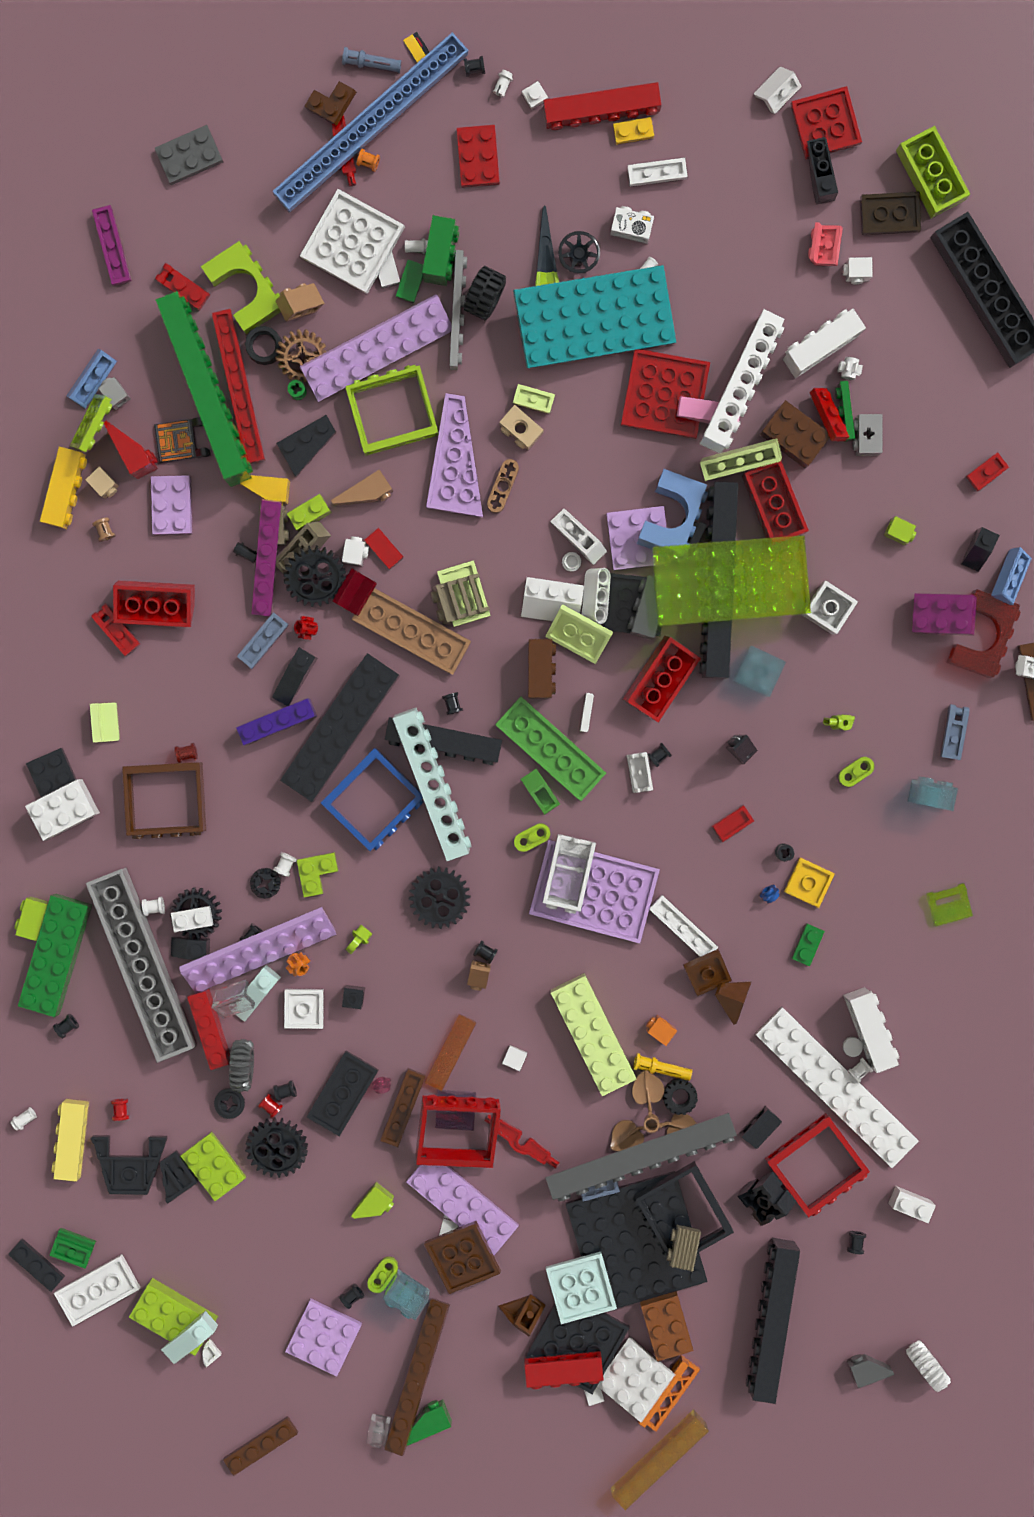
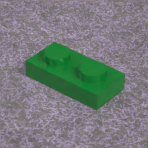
[791,923,825,966]

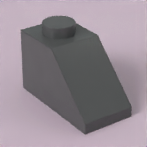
[847,1354,894,1388]

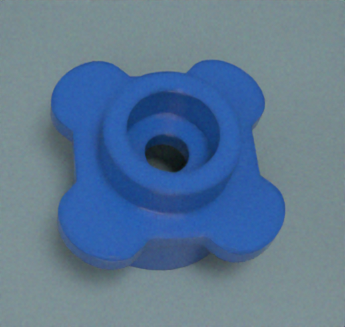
[760,885,780,903]

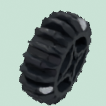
[170,887,222,939]

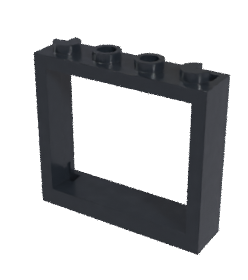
[634,1161,734,1262]

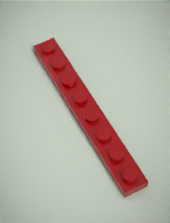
[212,309,265,464]

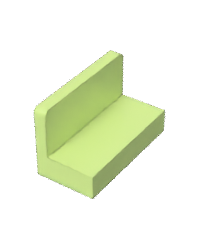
[90,702,120,742]

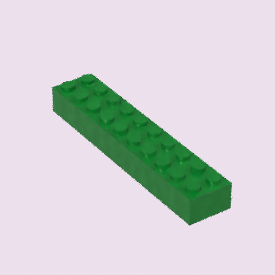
[156,291,253,487]

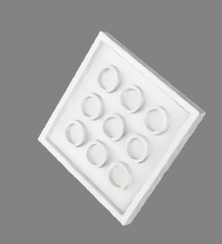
[300,189,405,294]

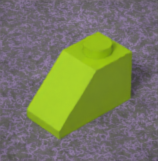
[351,1182,394,1219]

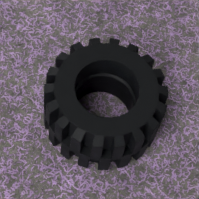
[464,266,506,321]

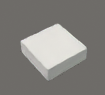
[502,1045,527,1071]

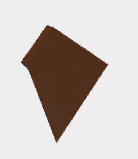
[715,982,751,1025]
[498,1294,546,1337]

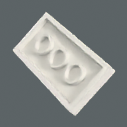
[54,1254,141,1327]

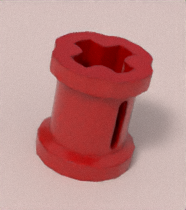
[257,1094,283,1119]
[111,1098,129,1121]

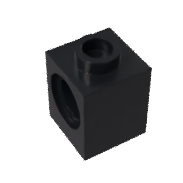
[342,985,365,1009]

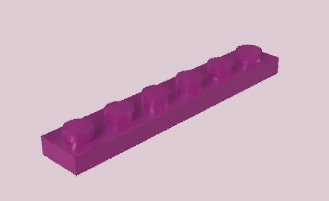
[251,499,282,616]

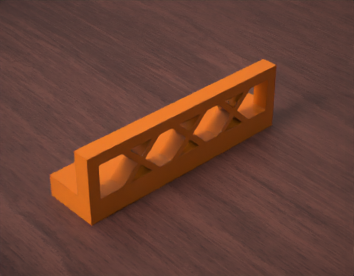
[638,1355,700,1431]

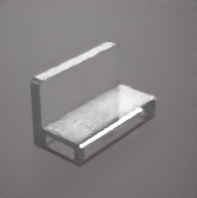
[212,980,255,1019]

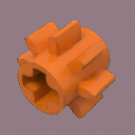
[285,952,310,977]

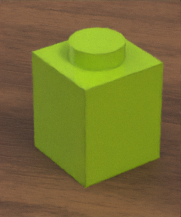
[884,516,917,545]

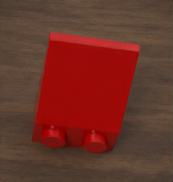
[104,420,158,479]

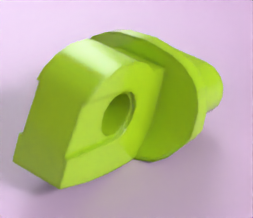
[823,714,855,730]
[345,925,372,954]

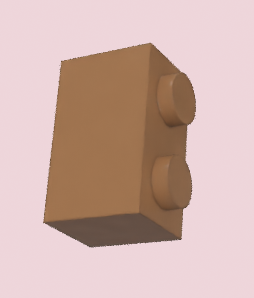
[276,283,325,322]

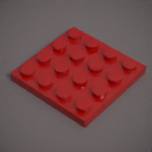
[621,349,711,439]

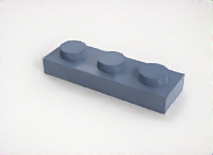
[237,612,289,669]

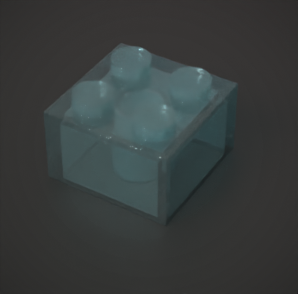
[733,646,786,697]
[907,777,958,811]
[383,1269,430,1320]

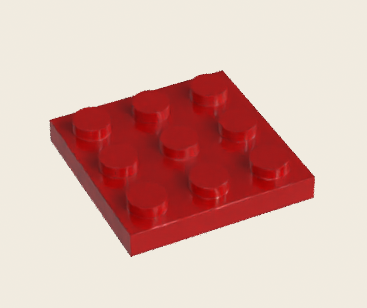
[790,86,862,159]

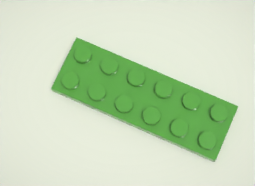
[495,697,606,801]

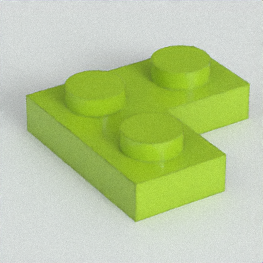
[297,852,339,897]

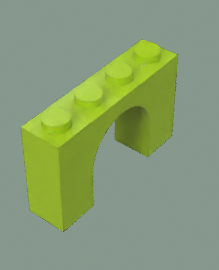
[201,241,281,335]

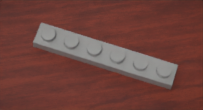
[450,250,467,370]

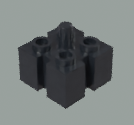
[737,1172,797,1226]

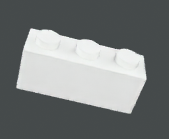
[521,577,584,622]

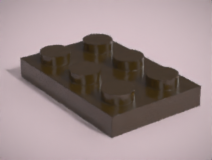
[860,192,921,235]

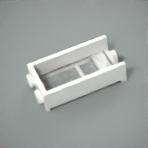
[543,834,596,914]

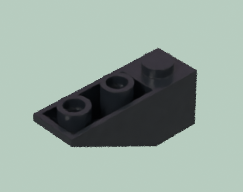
[807,137,838,205]
[726,734,758,764]

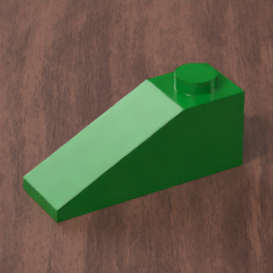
[407,1400,452,1446]

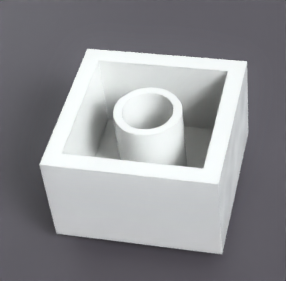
[801,581,858,635]

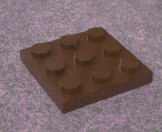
[424,1221,501,1294]

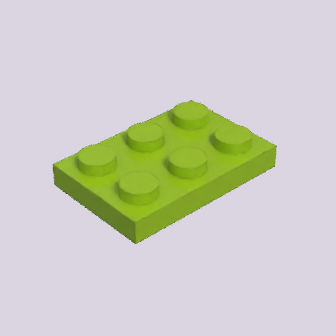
[181,1132,246,1201]

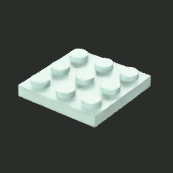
[546,1252,617,1324]

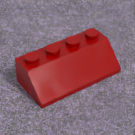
[113,580,195,627]
[622,636,701,723]

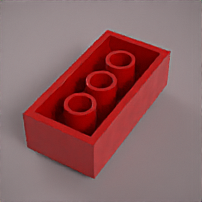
[742,461,809,547]

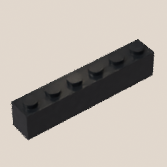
[384,717,502,765]

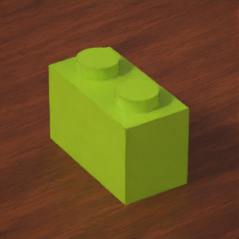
[287,494,332,532]
[15,897,48,941]

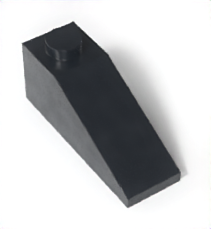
[272,647,318,706]

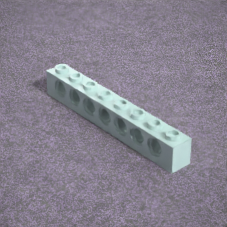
[393,708,472,861]

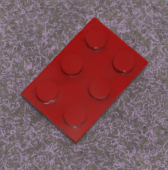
[457,125,500,188]

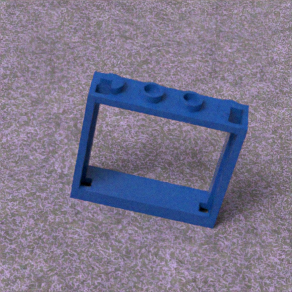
[321,748,424,851]

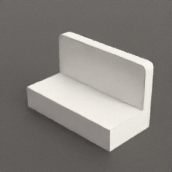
[754,67,802,114]

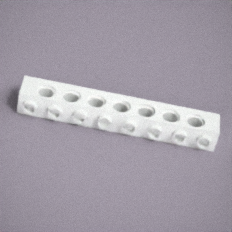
[700,309,785,454]

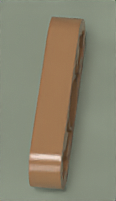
[487,459,519,513]

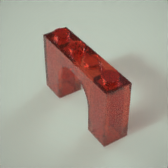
[946,589,1021,678]

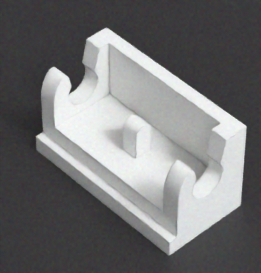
[627,752,653,793]

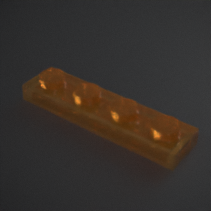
[425,1014,476,1091]

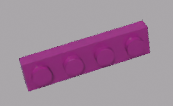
[92,205,132,286]

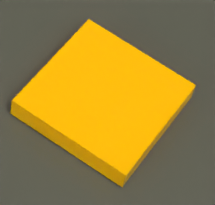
[783,857,835,908]

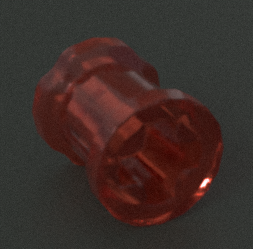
[175,743,198,763]

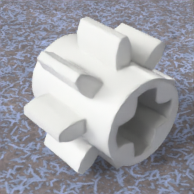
[837,357,863,380]

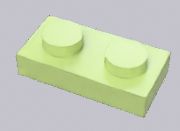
[513,384,555,414]

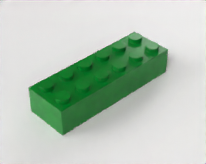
[18,894,93,1017]

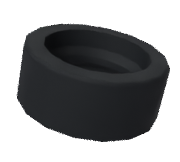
[245,326,282,365]

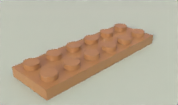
[352,588,471,675]

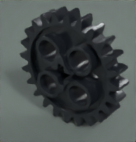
[283,545,346,607]
[408,866,471,929]
[245,1117,308,1178]

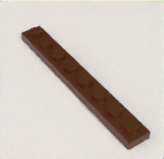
[384,1298,450,1456]

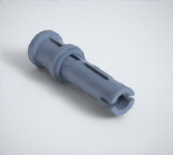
[342,47,402,73]

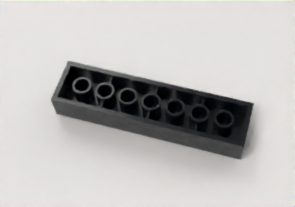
[930,211,1034,368]
[280,653,400,802]
[746,1237,800,1404]

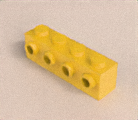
[40,447,87,529]

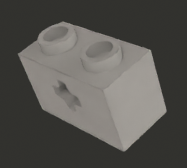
[853,414,882,456]

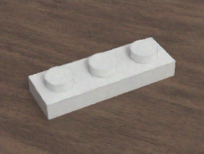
[627,158,688,187]

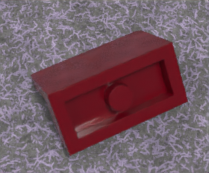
[333,568,377,616]

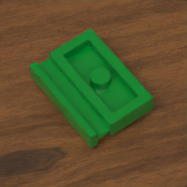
[49,1228,96,1269]

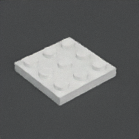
[598,1337,676,1422]

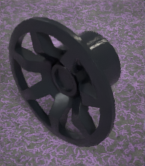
[558,231,600,274]

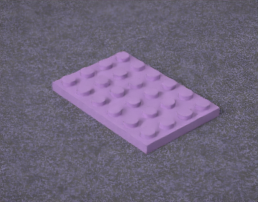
[529,840,660,943]

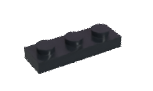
[8,1238,65,1292]

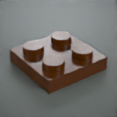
[683,949,732,996]

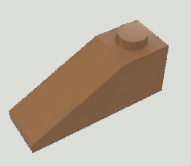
[331,469,393,506]

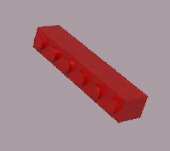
[543,82,662,130]

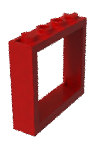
[415,1095,501,1168]
[765,1113,870,1218]

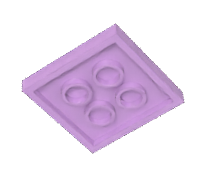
[606,506,671,571]
[285,1299,362,1376]

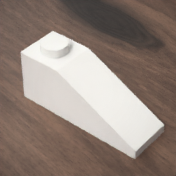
[550,509,607,565]

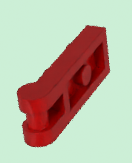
[154,263,210,311]
[91,603,141,656]

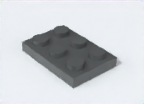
[155,125,223,185]

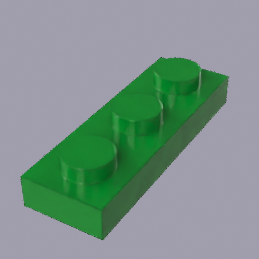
[835,381,855,442]

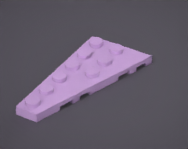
[426,393,483,518]

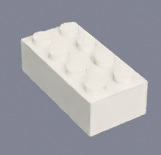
[783,309,866,379]
[843,987,899,1073]

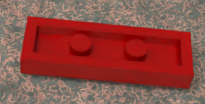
[809,388,849,441]

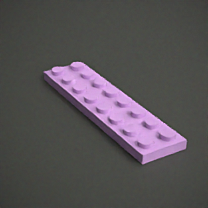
[300,295,452,402]
[179,907,337,993]

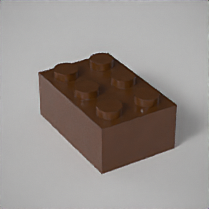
[760,400,830,469]
[528,639,556,699]

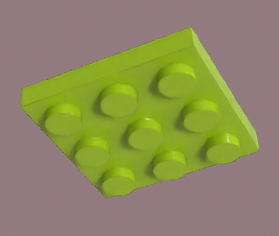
[69,394,112,452]

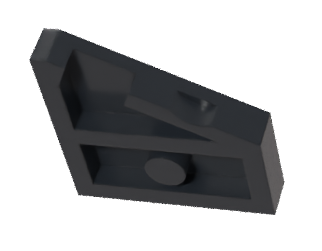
[160,1150,198,1204]

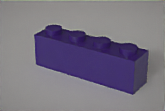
[236,698,317,745]

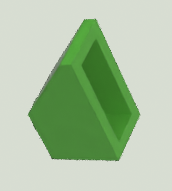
[521,769,560,815]

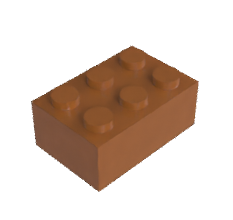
[640,1291,694,1362]

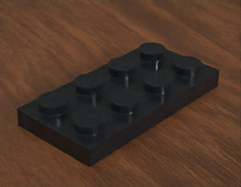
[26,748,94,823]
[307,1050,379,1137]

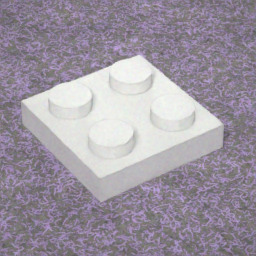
[284,989,324,1029]

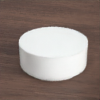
[843,1037,863,1057]

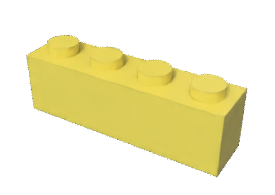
[52,1099,89,1182]

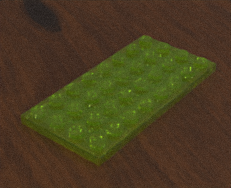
[652,535,811,626]

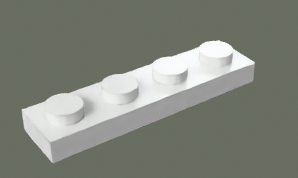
[649,895,718,957]

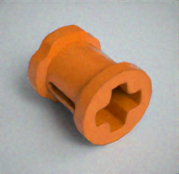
[356,149,380,172]

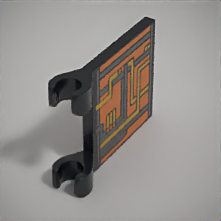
[154,417,211,463]

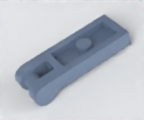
[940,704,970,760]

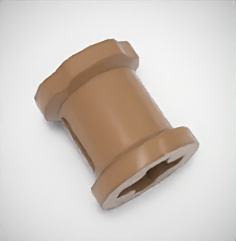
[92,517,116,542]

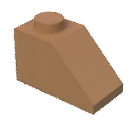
[467,960,491,991]

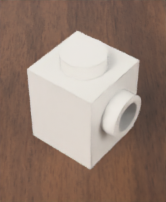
[843,257,872,284]
[342,536,369,566]

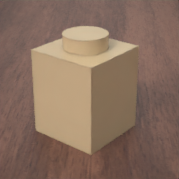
[85,467,119,499]

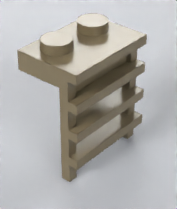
[431,573,490,625]

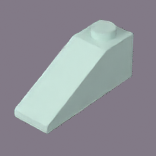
[230,965,281,1022]
[161,1311,218,1364]

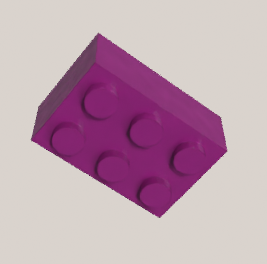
[912,593,977,636]

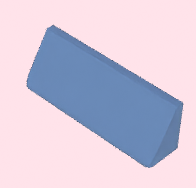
[67,349,117,409]
[991,547,1032,605]

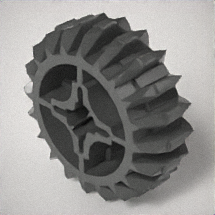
[229,1039,254,1092]

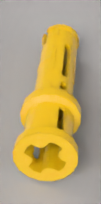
[633,1053,692,1081]

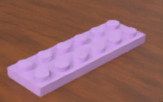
[406,1165,519,1255]

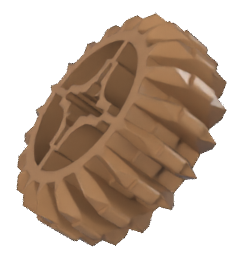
[275,329,327,382]

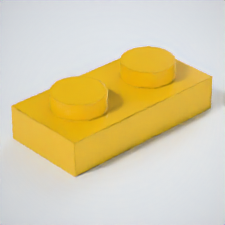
[613,117,654,145]

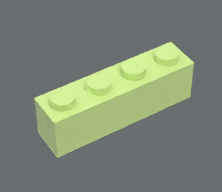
[700,438,782,481]

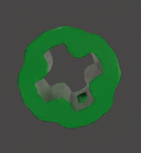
[288,380,307,400]

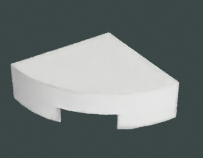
[202,1339,222,1367]

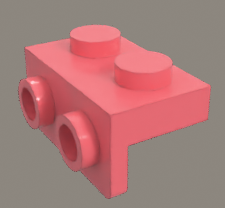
[808,222,843,266]

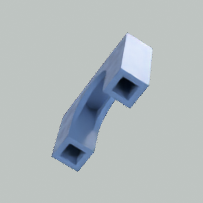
[636,469,708,560]

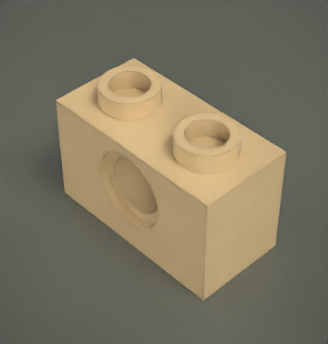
[499,405,544,450]

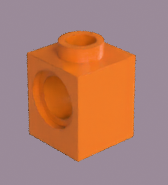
[646,1014,677,1046]

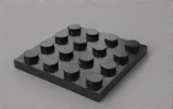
[525,1303,630,1395]

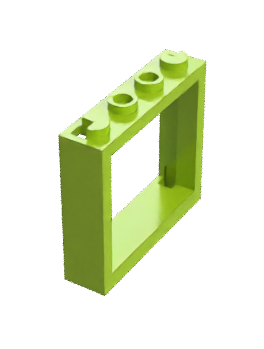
[345,365,439,456]

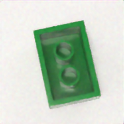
[422,215,460,286]

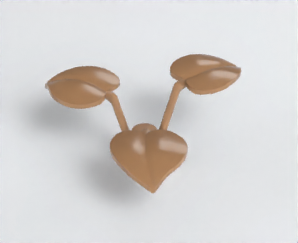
[611,1071,697,1152]

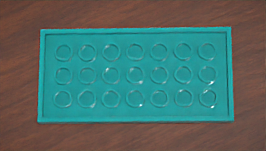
[513,265,677,369]

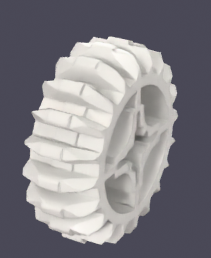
[906,1340,951,1392]

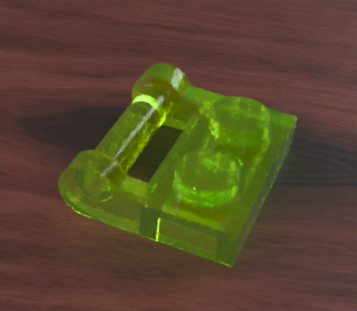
[926,883,973,926]

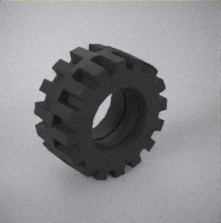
[663,1079,698,1115]

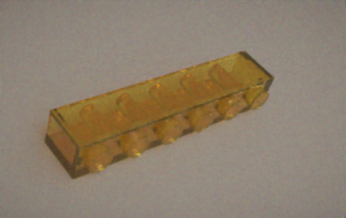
[611,1409,709,1510]

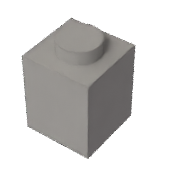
[98,377,131,410]

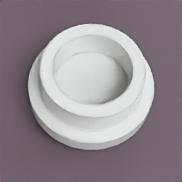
[562,552,581,572]

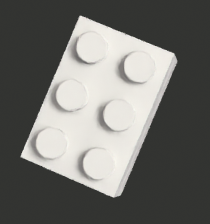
[25,779,100,841]

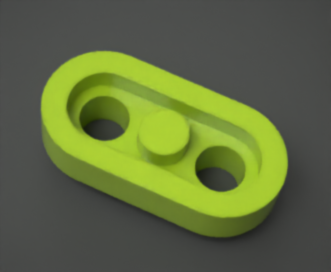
[838,757,874,787]
[514,823,550,852]
[367,1256,398,1293]

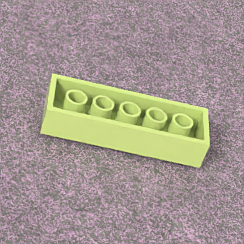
[550,973,636,1096]

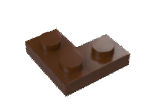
[304,81,357,126]

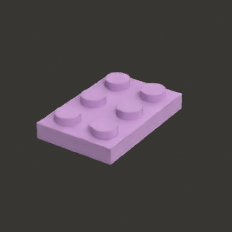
[151,476,192,535]

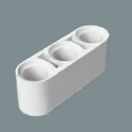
[582,568,611,624]

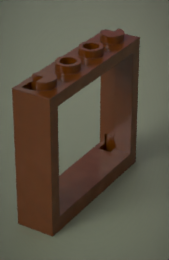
[122,762,206,839]

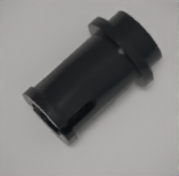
[233,542,257,563]

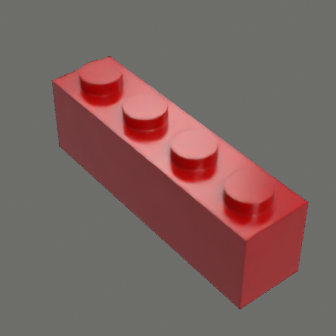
[187,988,231,1070]
[524,1351,604,1389]

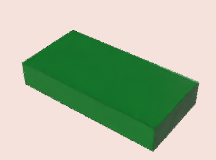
[396,260,423,303]

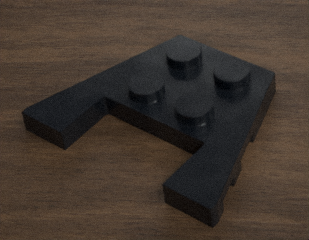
[91,1135,168,1195]

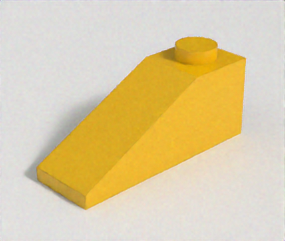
[240,475,290,505]

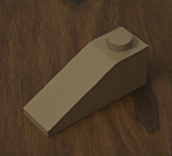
[276,522,331,574]

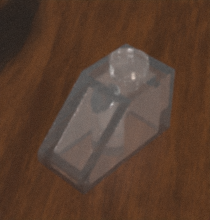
[366,1414,391,1448]

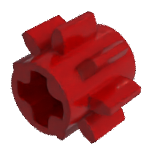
[294,616,318,640]

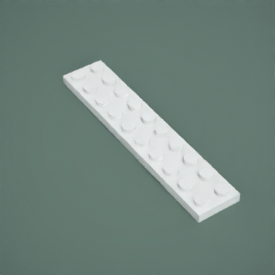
[755,1007,919,1168]

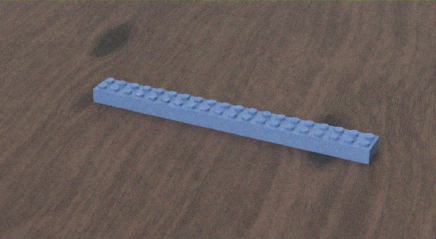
[273,32,469,213]

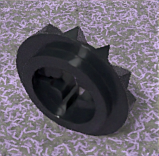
[250,868,281,899]
[214,1088,245,1119]

